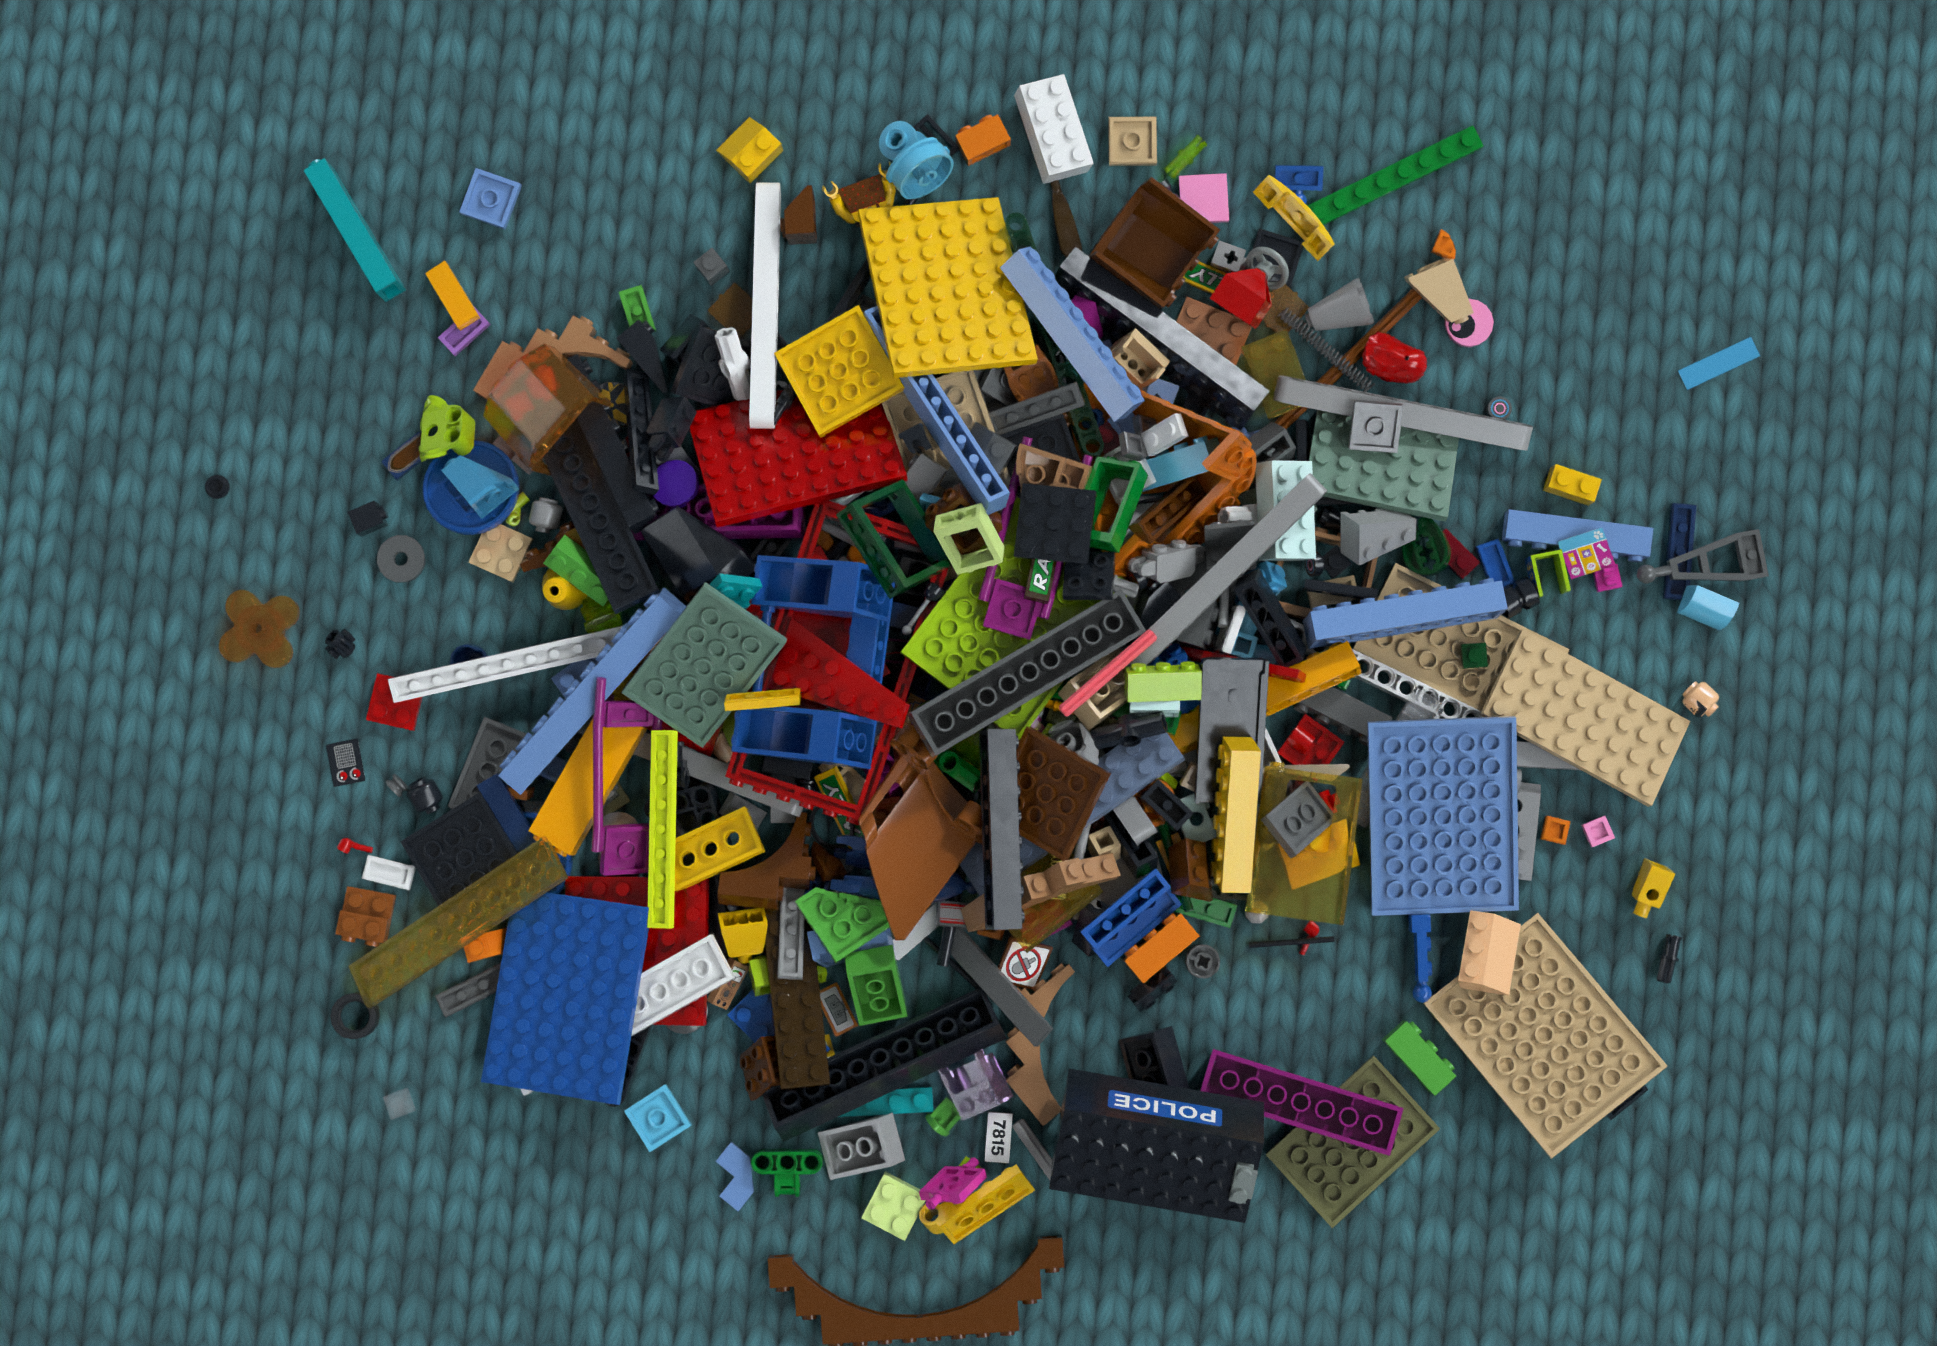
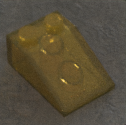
[1241,329,1306,419]

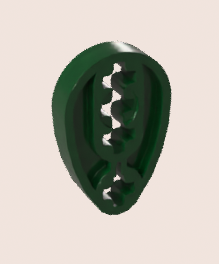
[1401,514,1451,576]

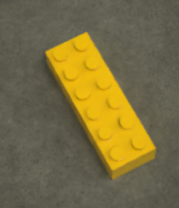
[1210,737,1261,893]

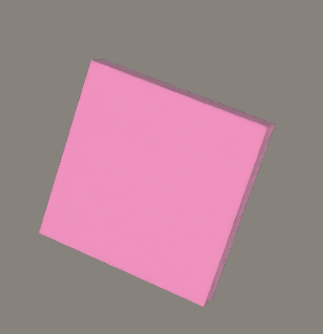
[1178,173,1229,223]

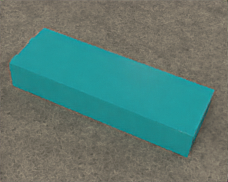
[304,158,406,302]

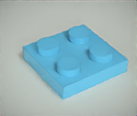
[624,1084,692,1152]

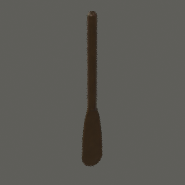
[1050,180,1082,257]

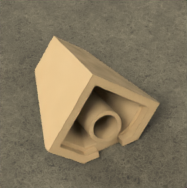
[1404,258,1474,325]

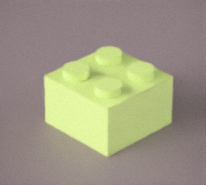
[862,1171,926,1241]

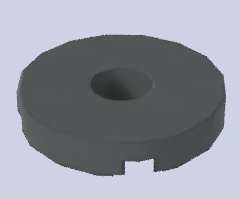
[377,535,426,583]

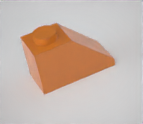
[462,928,507,963]

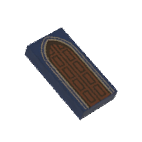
[381,432,421,481]

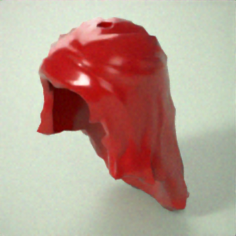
[1362,331,1427,384]

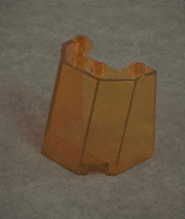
[483,344,612,476]

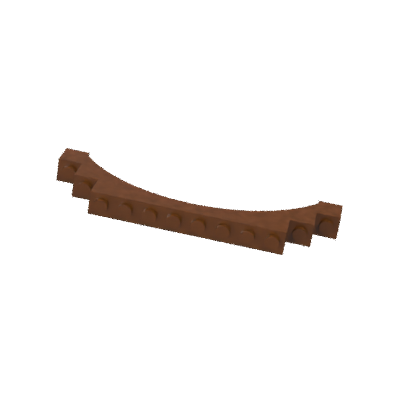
[768,1235,1064,1346]

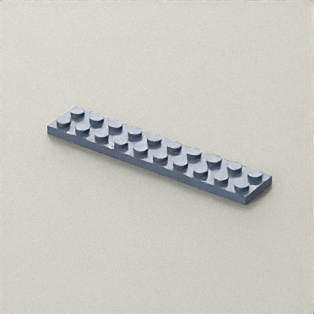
[960,732,1185,896]

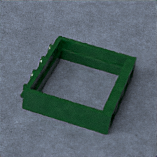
[836,479,952,599]

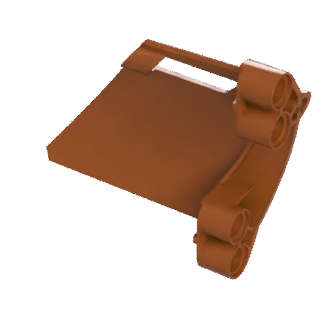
[858,722,983,940]

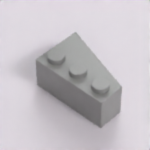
[1341,508,1416,565]

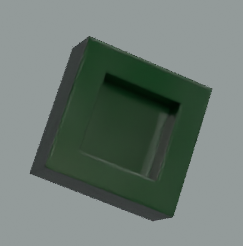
[1460,643,1488,669]

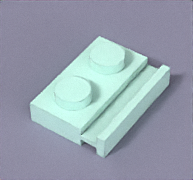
[1129,701,1180,717]

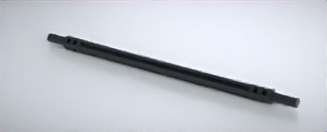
[774,198,918,425]

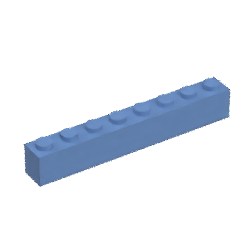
[1000,246,1145,422]

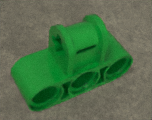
[751,1149,823,1197]

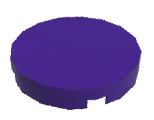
[654,460,700,508]

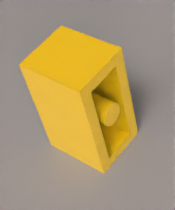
[1543,464,1602,506]

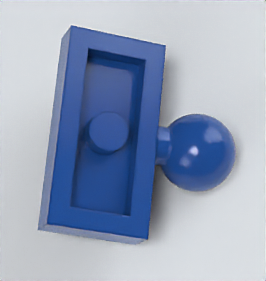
[1274,165,1324,205]

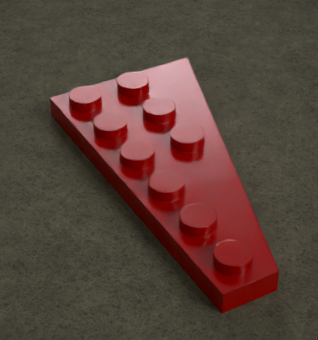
[768,617,910,729]

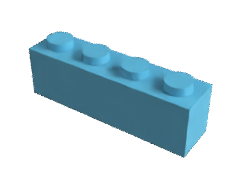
[1142,435,1219,492]

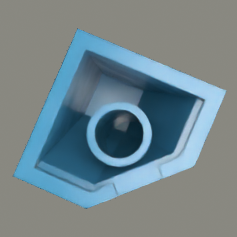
[441,455,519,519]

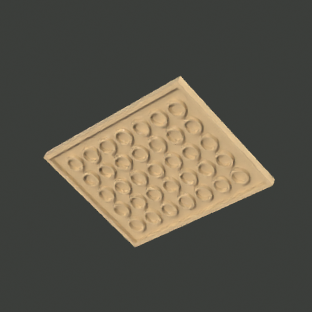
[1424,913,1667,1159]

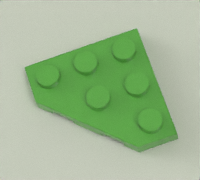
[795,888,890,963]

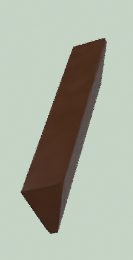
[1128,475,1206,544]

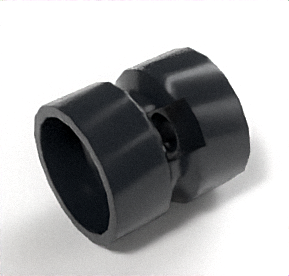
[1503,576,1540,619]

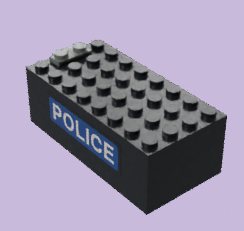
[1049,1068,1264,1223]

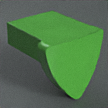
[925,1097,965,1137]

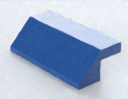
[1080,868,1182,967]

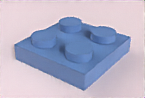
[459,168,522,230]

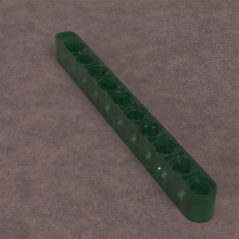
[1005,212,1104,462]

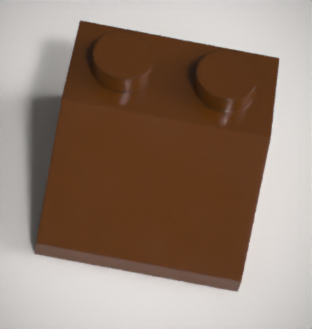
[780,185,817,245]
[1168,838,1213,902]

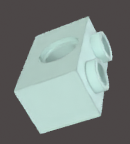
[1180,794,1216,842]

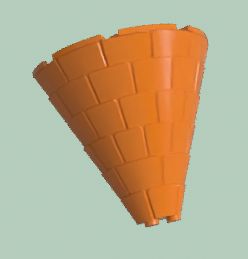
[1067,383,1257,577]

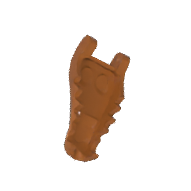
[1003,344,1070,427]

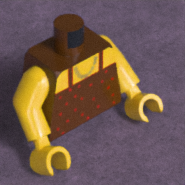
[822,161,896,228]

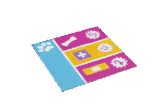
[1558,528,1615,579]

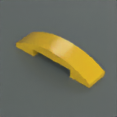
[1253,175,1335,261]

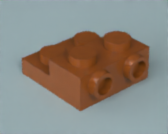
[335,886,396,947]

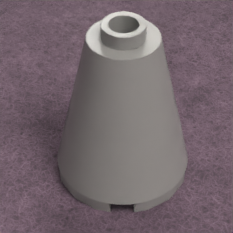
[1305,278,1374,331]

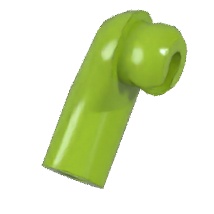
[505,492,530,526]

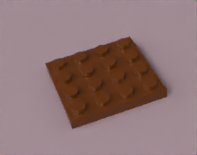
[1016,726,1111,861]

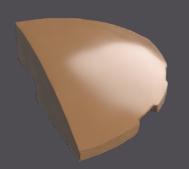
[1016,443,1093,492]

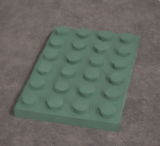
[1308,410,1459,522]
[621,582,787,748]

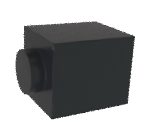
[348,501,389,537]

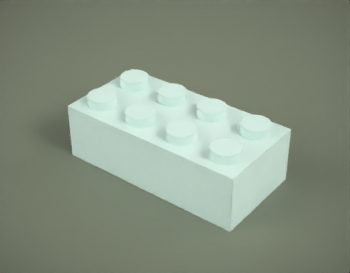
[1255,460,1316,561]

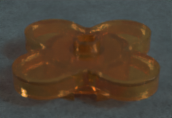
[219,590,300,668]

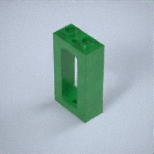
[1085,456,1148,553]

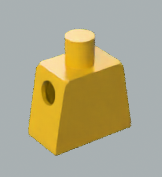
[1632,858,1675,918]
[718,908,768,964]

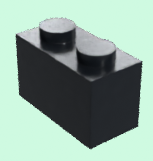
[1138,779,1194,832]

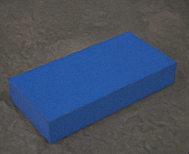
[1475,538,1515,587]

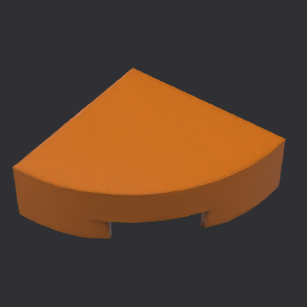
[1431,229,1456,259]

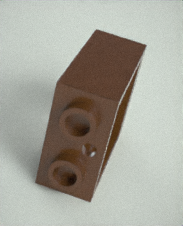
[925,483,1003,555]

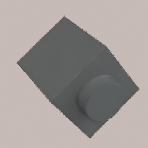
[693,248,730,286]

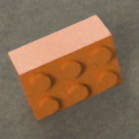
[1122,913,1199,983]

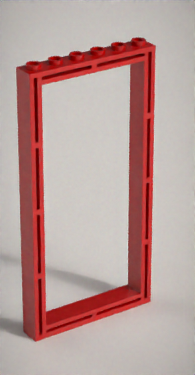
[725,500,949,825]

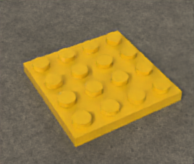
[774,305,904,437]

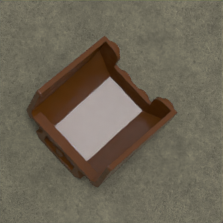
[1088,177,1220,309]

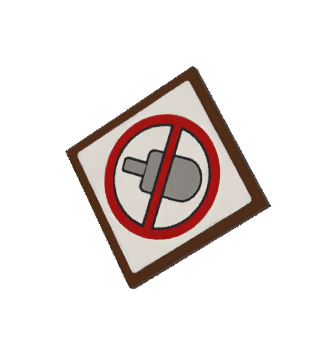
[998,937,1053,990]

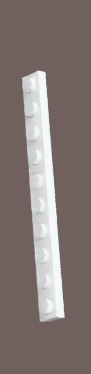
[388,626,622,703]

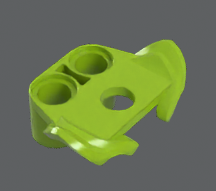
[419,395,475,462]

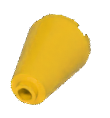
[542,568,588,610]

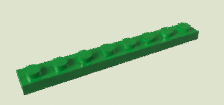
[1308,125,1484,225]

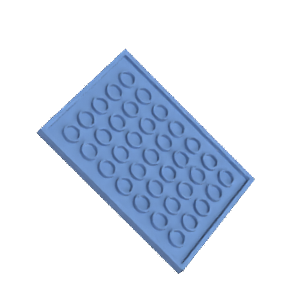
[1367,716,1519,916]

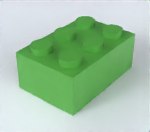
[845,945,908,1026]

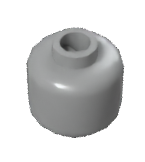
[529,497,563,533]

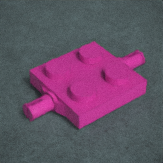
[919,1157,987,1210]

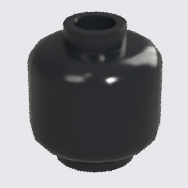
[406,777,443,814]

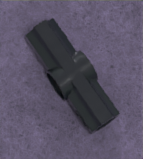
[1091,711,1168,750]

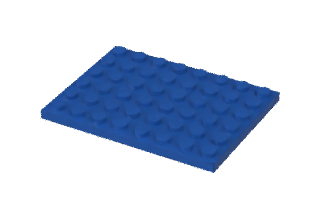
[481,888,649,1105]

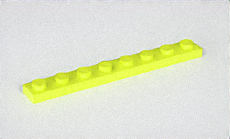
[647,730,678,929]

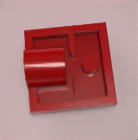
[1277,714,1345,781]

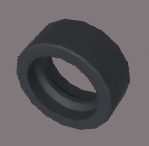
[330,992,380,1039]

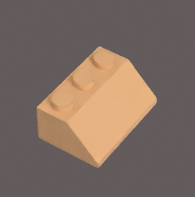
[1458,910,1521,996]

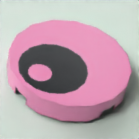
[1445,299,1494,348]

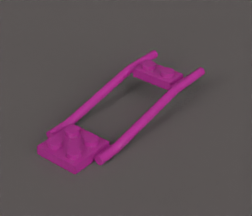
[978,436,1093,640]
[591,677,662,876]

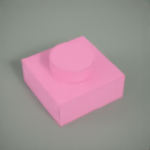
[1581,816,1615,847]

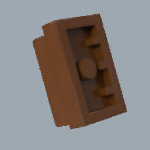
[740,1036,779,1101]

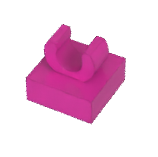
[1593,564,1622,593]

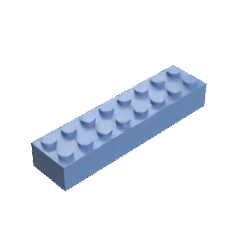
[1303,578,1508,649]

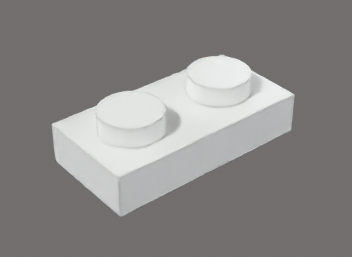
[1141,413,1189,456]

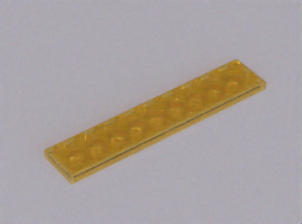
[349,836,568,1008]

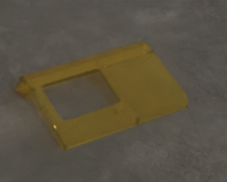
[1246,761,1363,925]

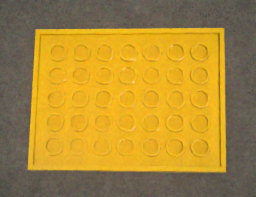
[858,197,1038,378]

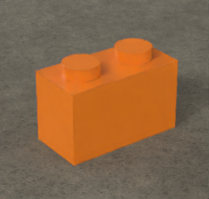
[955,114,1011,166]

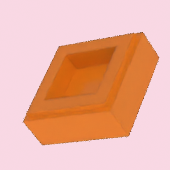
[1540,816,1571,845]

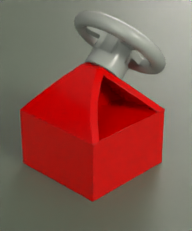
[1210,247,1289,329]

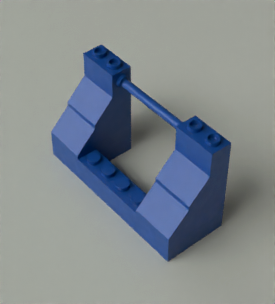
[731,555,895,769]

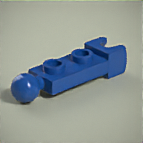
[1408,914,1432,1003]

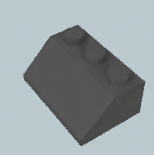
[940,422,1018,490]

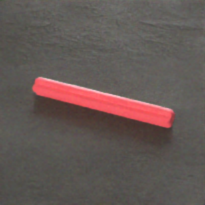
[1059,629,1157,717]

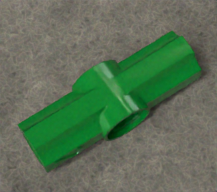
[934,749,981,793]

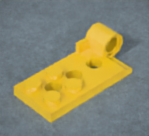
[675,806,765,892]
[919,1164,1035,1244]

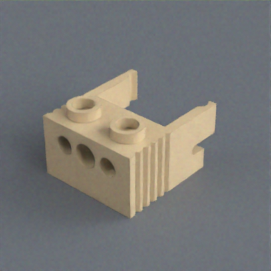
[1110,328,1170,389]

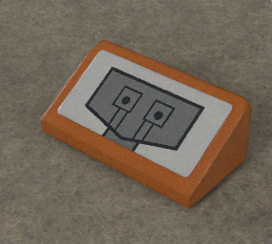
[820,982,858,1037]

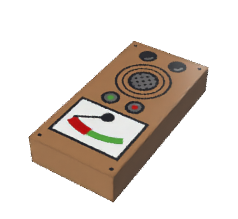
[707,957,749,1010]

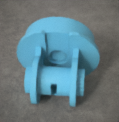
[879,121,954,199]

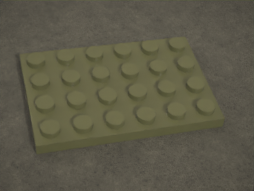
[1265,1055,1440,1228]

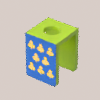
[1525,549,1571,598]

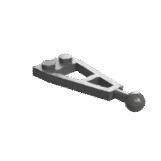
[1637,529,1769,584]

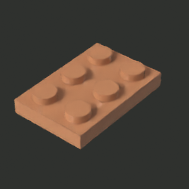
[1176,297,1252,365]

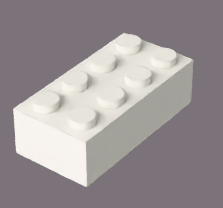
[1014,74,1094,184]

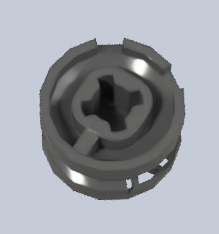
[1185,944,1221,979]

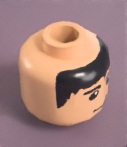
[1682,681,1719,717]

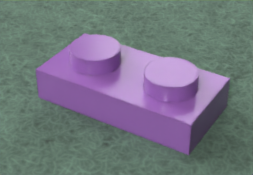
[438,307,491,357]

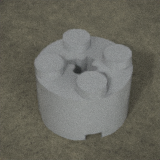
[1048,720,1099,765]

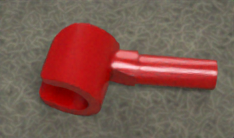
[337,838,373,854]
[1299,920,1319,955]

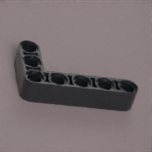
[644,782,740,889]

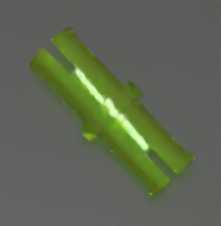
[1163,135,1208,179]

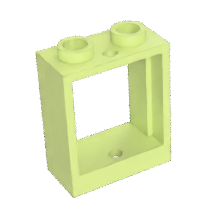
[934,503,1004,575]

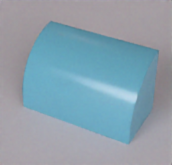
[1677,585,1739,630]

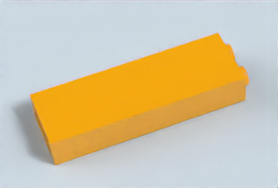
[528,719,648,857]

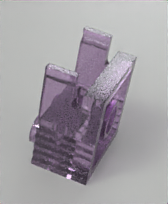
[938,1049,1013,1121]

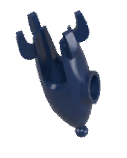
[830,835,978,903]

